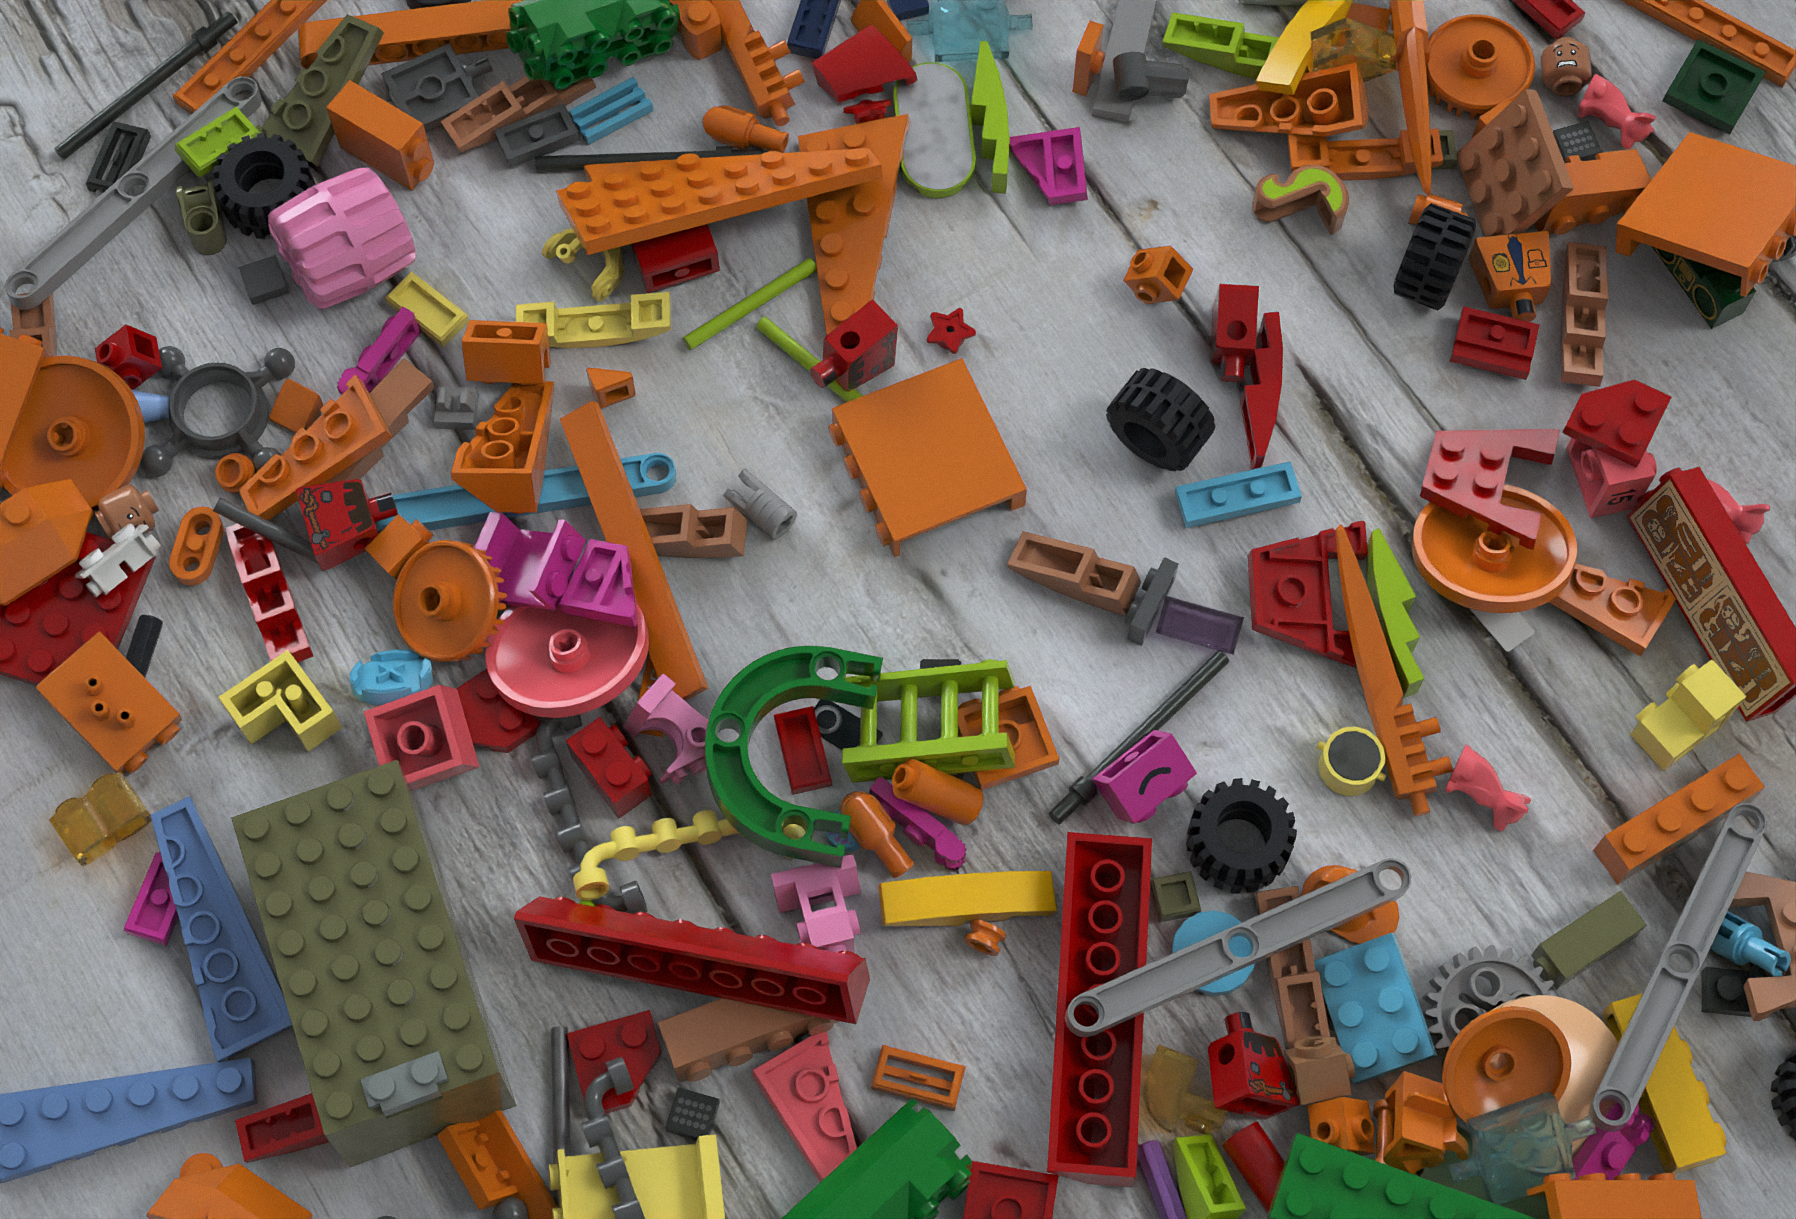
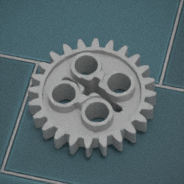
[1422,945,1557,1065]

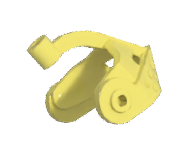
[542,228,624,302]

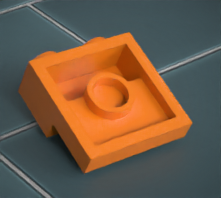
[958,685,1060,790]

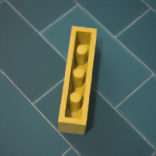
[1601,993,1727,1174]

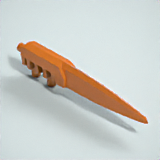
[708,0,805,127]
[1389,0,1432,196]
[1335,524,1453,817]

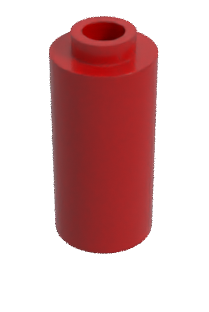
[1222,1121,1285,1214]

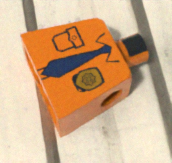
[1469,231,1551,322]

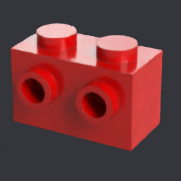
[631,224,720,293]
[566,717,652,819]

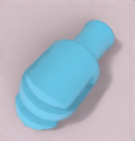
[1710,911,1791,977]

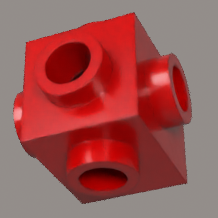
[95,324,162,390]

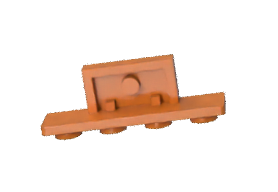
[437,1111,558,1219]

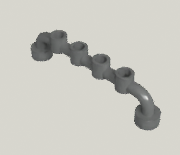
[531,714,648,914]
[581,1056,645,1219]

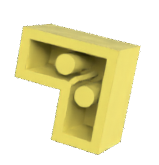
[218,650,342,752]
[1630,659,1747,772]

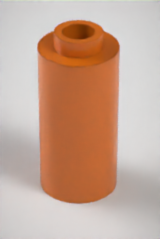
[892,759,983,825]

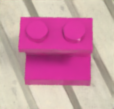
[474,512,586,611]

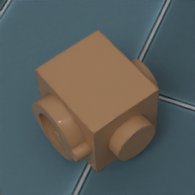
[1284,1036,1355,1105]

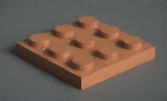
[1456,89,1574,237]

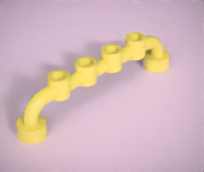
[573,810,814,900]

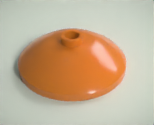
[1442,1006,1571,1134]

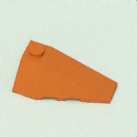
[1209,62,1369,136]
[451,381,554,514]

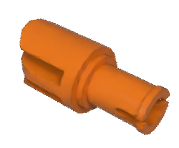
[703,105,789,153]
[839,791,914,878]

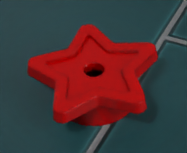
[843,99,891,124]
[926,308,976,354]

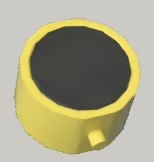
[1316,727,1387,796]

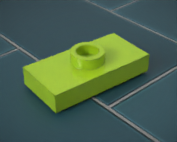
[175,106,260,178]

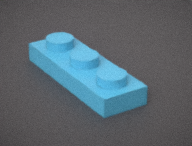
[1175,461,1302,528]

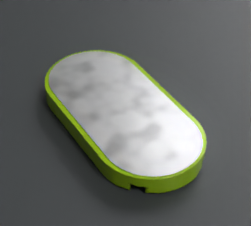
[894,62,976,198]

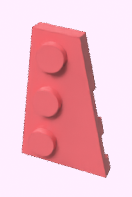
[752,1031,857,1182]

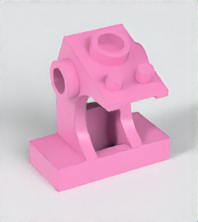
[623,673,708,785]
[771,854,861,953]

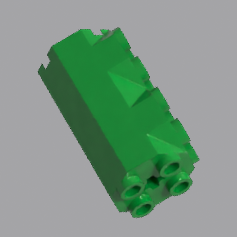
[506,0,680,90]
[781,1098,973,1219]

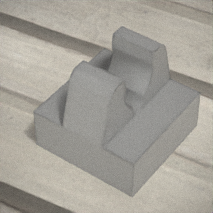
[434,386,479,430]

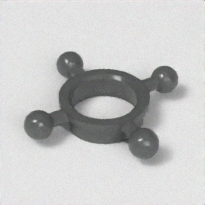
[140,346,295,477]

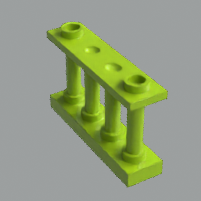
[842,659,1015,783]

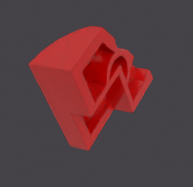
[812,25,918,102]

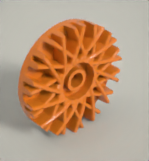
[1426,14,1535,120]
[393,540,507,662]

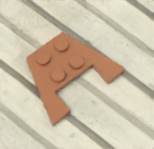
[1729,871,1796,1021]

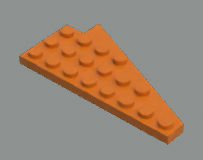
[556,148,883,255]

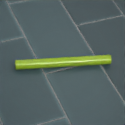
[682,257,817,351]
[756,316,863,402]

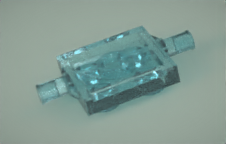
[906,0,1033,62]
[1448,1091,1597,1205]

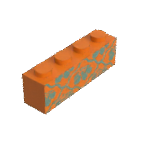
[1593,753,1765,885]

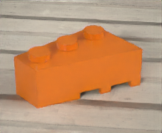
[1534,149,1651,235]

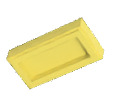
[385,271,469,347]

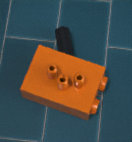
[35,615,182,777]

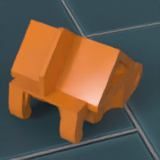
[1373,1071,1469,1174]

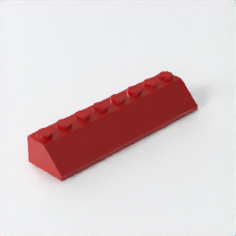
[1047,832,1152,1188]
[514,896,870,1024]

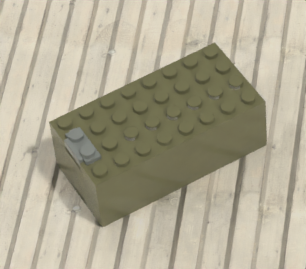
[231,760,517,1167]

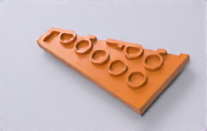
[798,114,910,335]

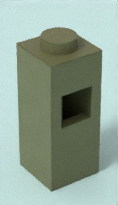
[1531,891,1647,990]

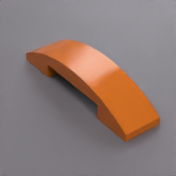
[1287,128,1443,180]

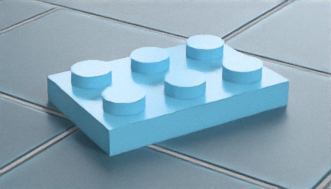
[1314,933,1438,1085]

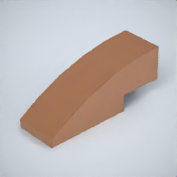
[640,504,747,558]
[1007,531,1141,616]

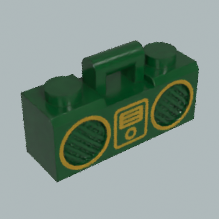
[1652,247,1756,329]

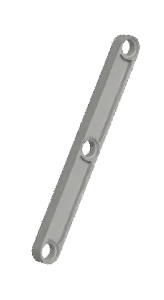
[5,76,262,310]
[1589,803,1767,1132]
[1065,858,1412,1037]

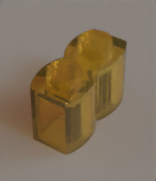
[49,772,152,866]

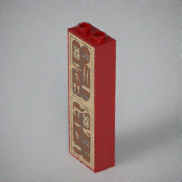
[1627,467,1796,722]

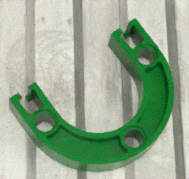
[705,646,883,868]

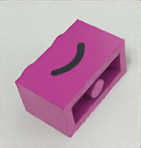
[1092,730,1198,824]

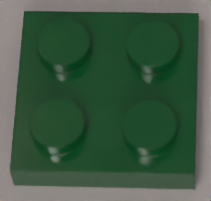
[1662,39,1766,135]

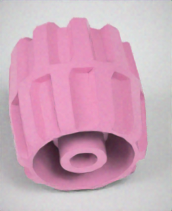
[268,168,416,309]

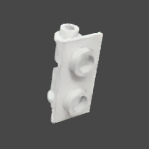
[75,523,161,597]

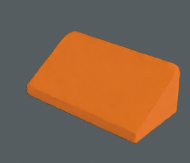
[851,0,912,62]

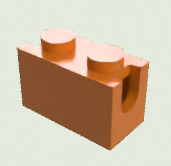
[461,320,551,385]

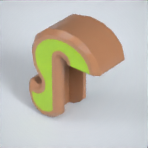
[1252,164,1349,235]

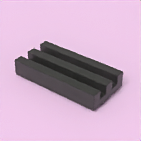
[85,121,151,193]

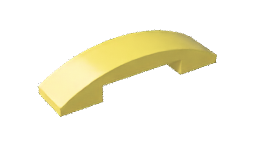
[516,292,671,348]

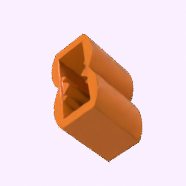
[669,0,722,60]

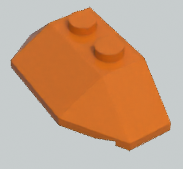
[0,479,94,606]
[146,1163,312,1219]

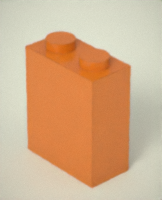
[326,80,435,191]

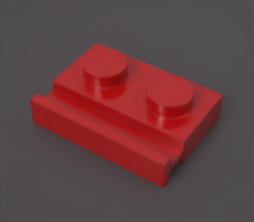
[1450,306,1540,380]

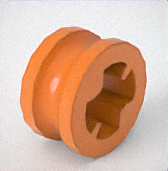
[964,919,1007,956]

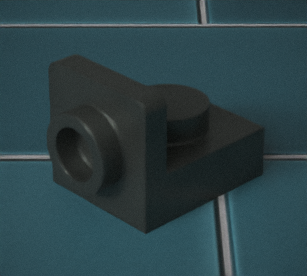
[1701,965,1765,1017]

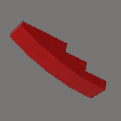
[1240,312,1283,470]
[224,524,314,663]
[235,1093,329,1163]

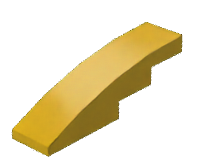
[1256,0,1353,95]
[878,871,1057,926]

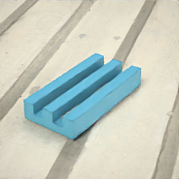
[569,77,653,145]

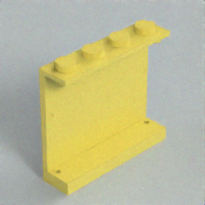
[548,1134,725,1219]

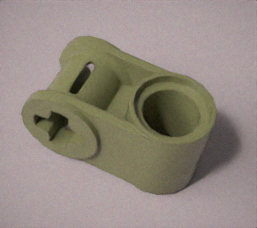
[176,179,227,255]

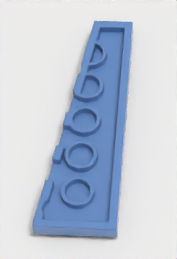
[150,796,293,1062]
[0,1057,257,1183]

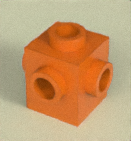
[1123,245,1193,304]
[1307,1097,1375,1156]

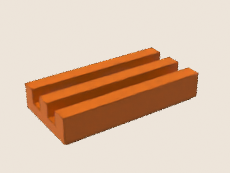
[871,1045,966,1111]

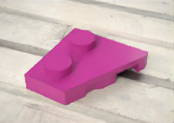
[1009,127,1088,205]
[560,539,637,627]

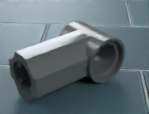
[1113,52,1189,101]

